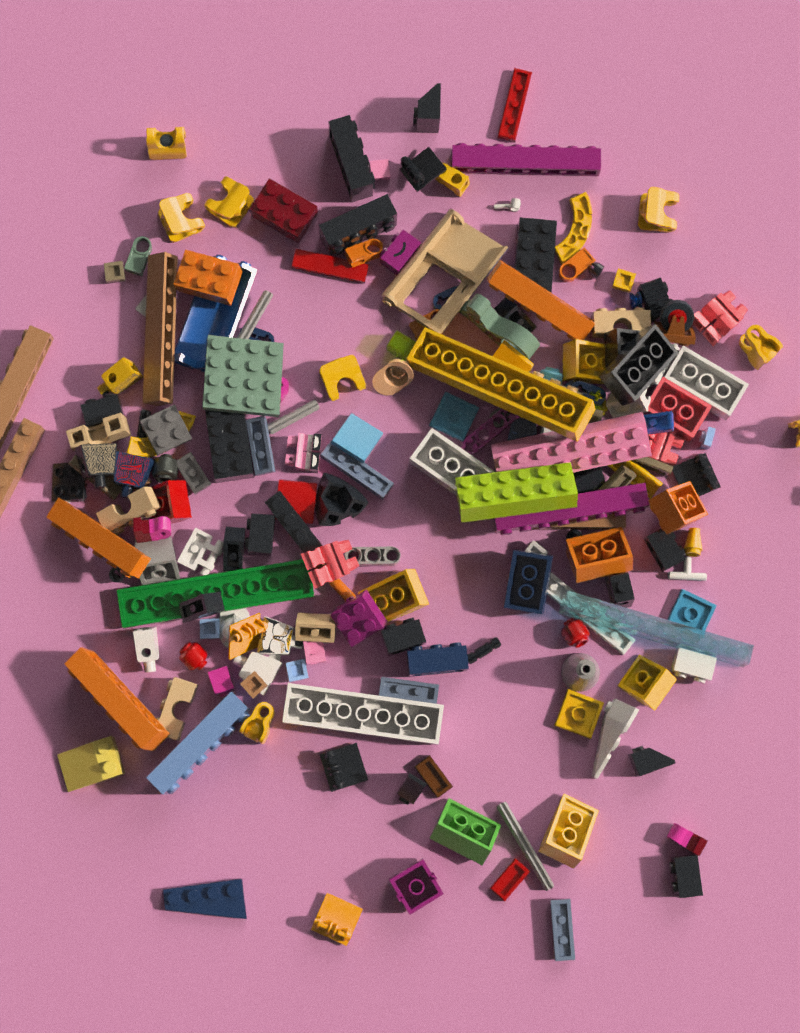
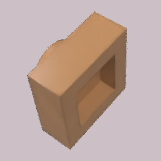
[240,671,268,699]

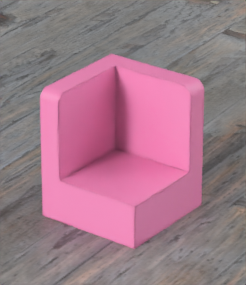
[303,641,326,665]

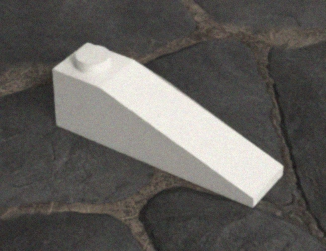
[592,699,639,779]

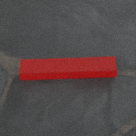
[497,68,532,142]
[292,249,369,284]

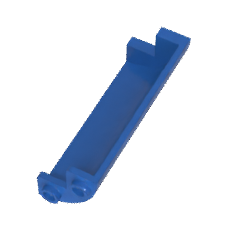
[174,254,257,373]

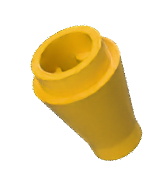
[684,528,703,557]

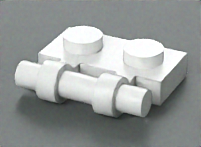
[177,528,223,576]

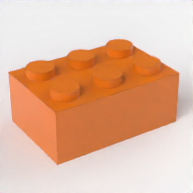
[173,249,243,306]
[648,481,708,535]
[566,527,633,583]

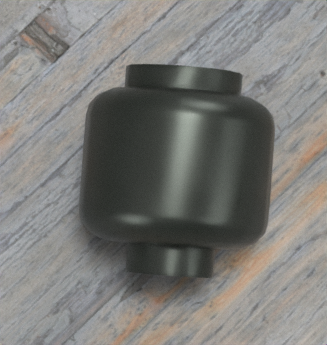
[152,454,178,483]

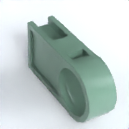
[124,236,153,276]

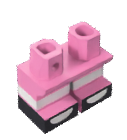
[285,433,322,473]

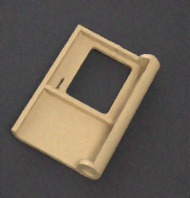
[381,209,508,334]

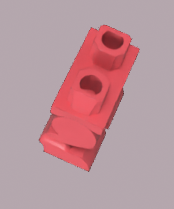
[693,290,748,347]
[648,430,685,465]
[301,540,359,589]

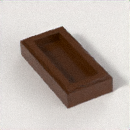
[414,755,453,798]

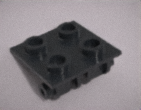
[400,147,447,192]
[672,453,721,496]
[52,462,88,502]
[319,743,368,792]

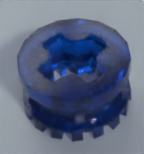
[629,292,642,310]

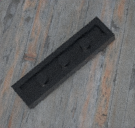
[265,491,323,553]

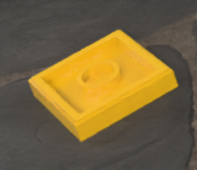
[554,689,604,739]

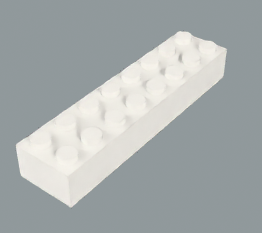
[282,683,444,745]

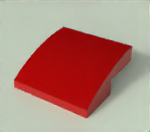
[275,479,317,523]

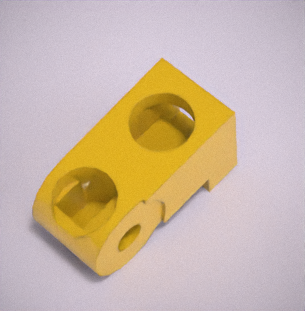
[435,162,470,197]

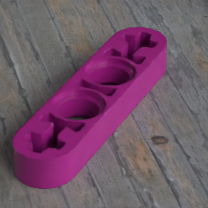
[461,408,520,455]

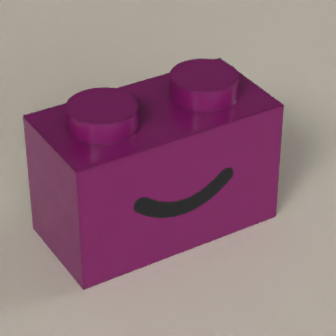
[380,229,421,275]

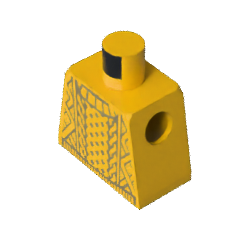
[97,357,144,396]

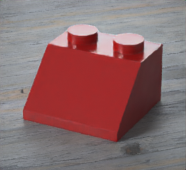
[149,480,192,524]

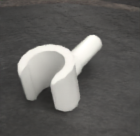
[494,198,521,212]

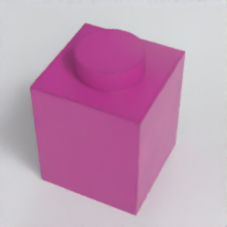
[208,666,235,698]

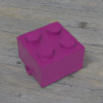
[330,590,388,647]
[389,858,444,915]

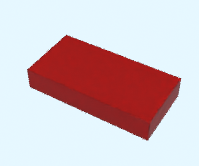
[490,858,530,902]

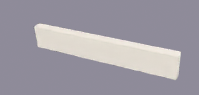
[547,573,635,655]

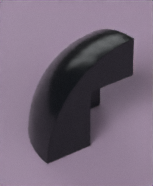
[315,473,369,526]

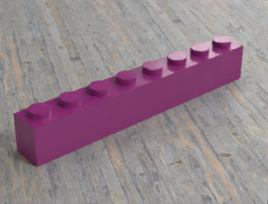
[451,143,601,176]
[493,483,650,536]

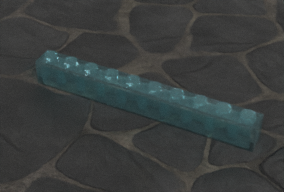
[559,591,754,667]

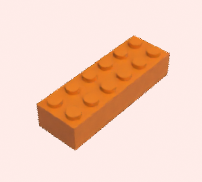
[64,647,170,751]

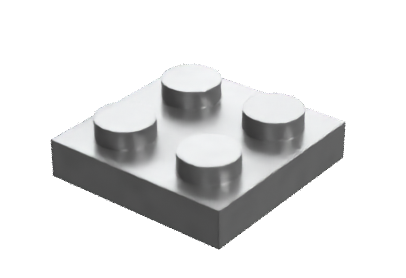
[140,404,192,456]

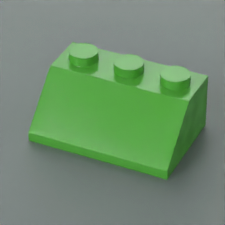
[429,798,501,866]

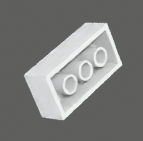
[664,346,749,421]
[409,428,494,495]

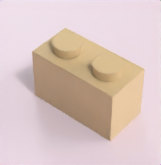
[295,613,336,643]

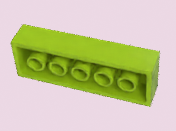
[455,462,578,523]

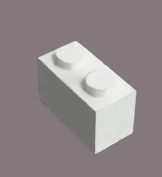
[671,648,717,684]

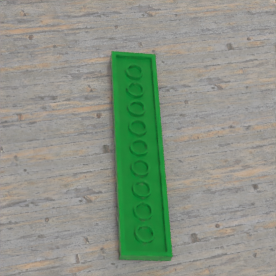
[117,559,315,629]

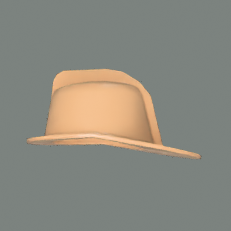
[372,359,414,395]

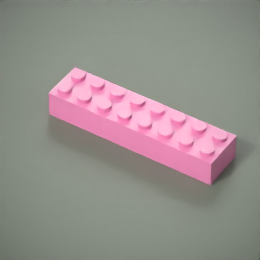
[491,412,652,473]

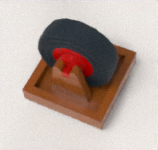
[654,300,696,346]

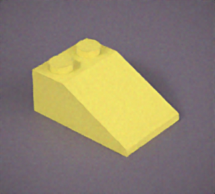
[57,736,125,792]

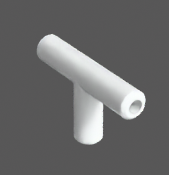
[668,557,707,581]

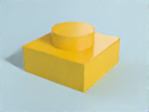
[612,268,636,293]

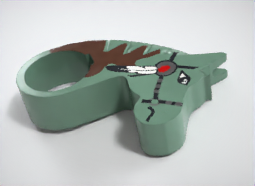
[459,293,540,359]

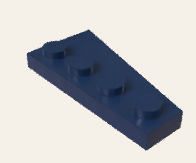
[163,879,247,919]

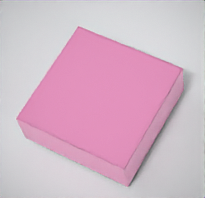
[370,159,390,181]

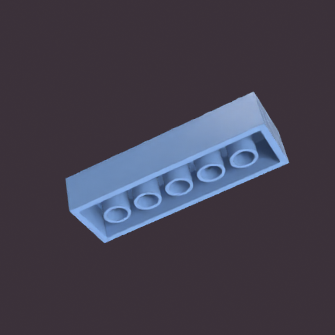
[146,692,250,795]

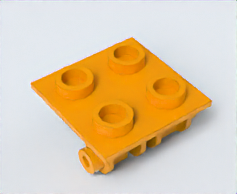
[228,613,268,660]
[311,893,363,946]

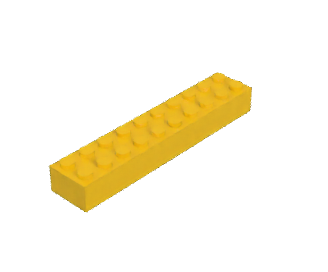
[407,327,596,442]

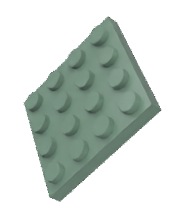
[202,335,284,417]

